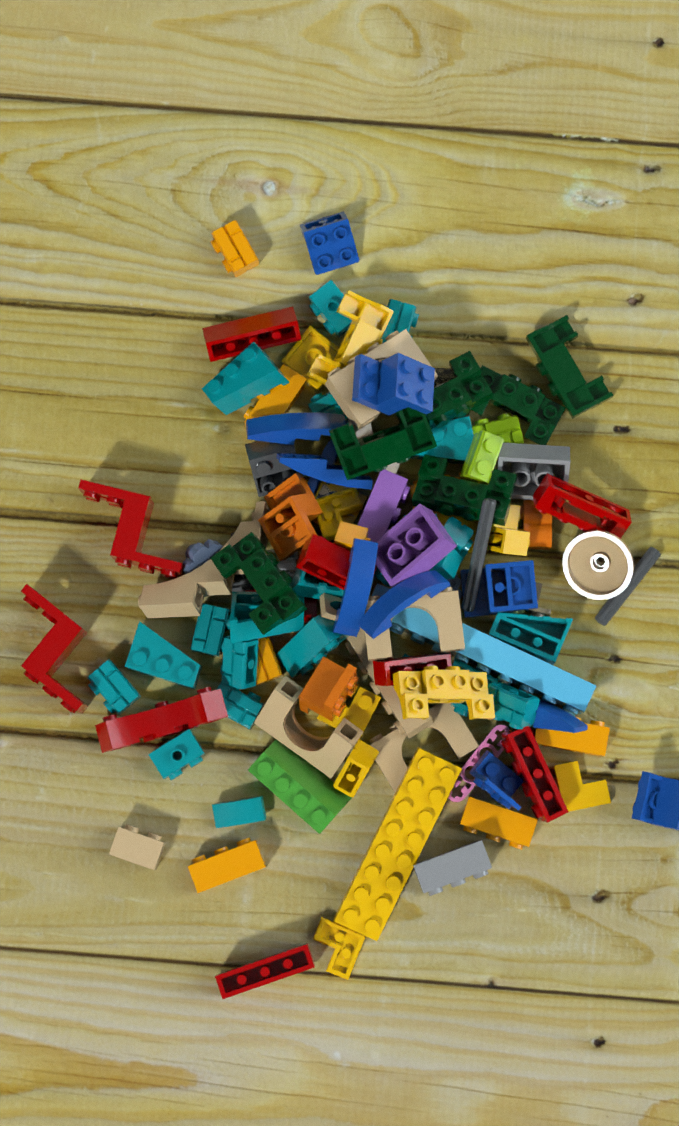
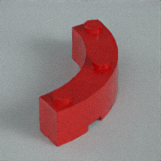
[95,687,228,753]

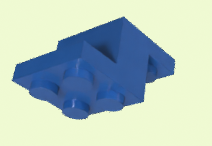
[352,353,435,416]
[460,560,538,618]
[632,771,679,831]

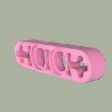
[448,725,510,802]

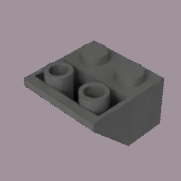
[245,441,298,497]

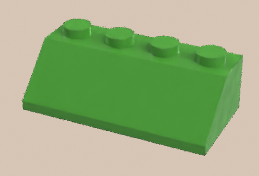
[248,739,352,834]

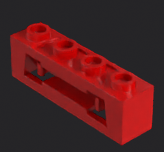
[533,473,632,539]

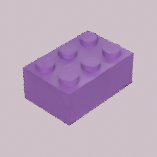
[358,469,410,542]
[376,504,457,587]

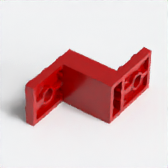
[78,479,184,579]
[21,584,88,714]

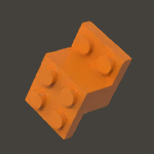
[258,472,323,561]
[299,657,359,722]

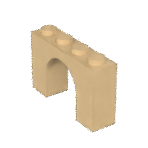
[325,329,438,431]
[365,587,465,661]
[254,676,363,778]
[369,703,479,793]

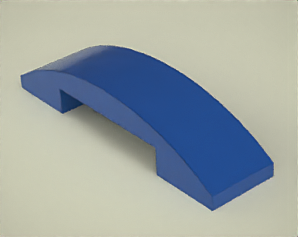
[333,538,378,637]
[358,570,450,639]

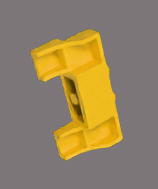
[307,290,394,385]
[393,666,495,720]

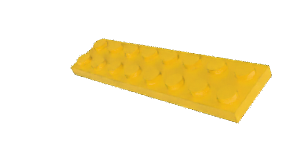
[333,747,462,941]

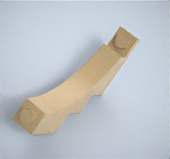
[138,501,270,619]

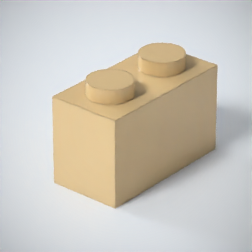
[109,824,166,870]

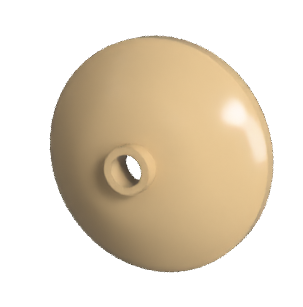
[563,530,634,600]

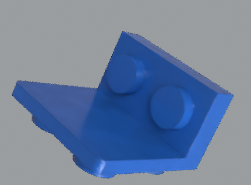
[300,211,359,275]
[469,750,523,811]

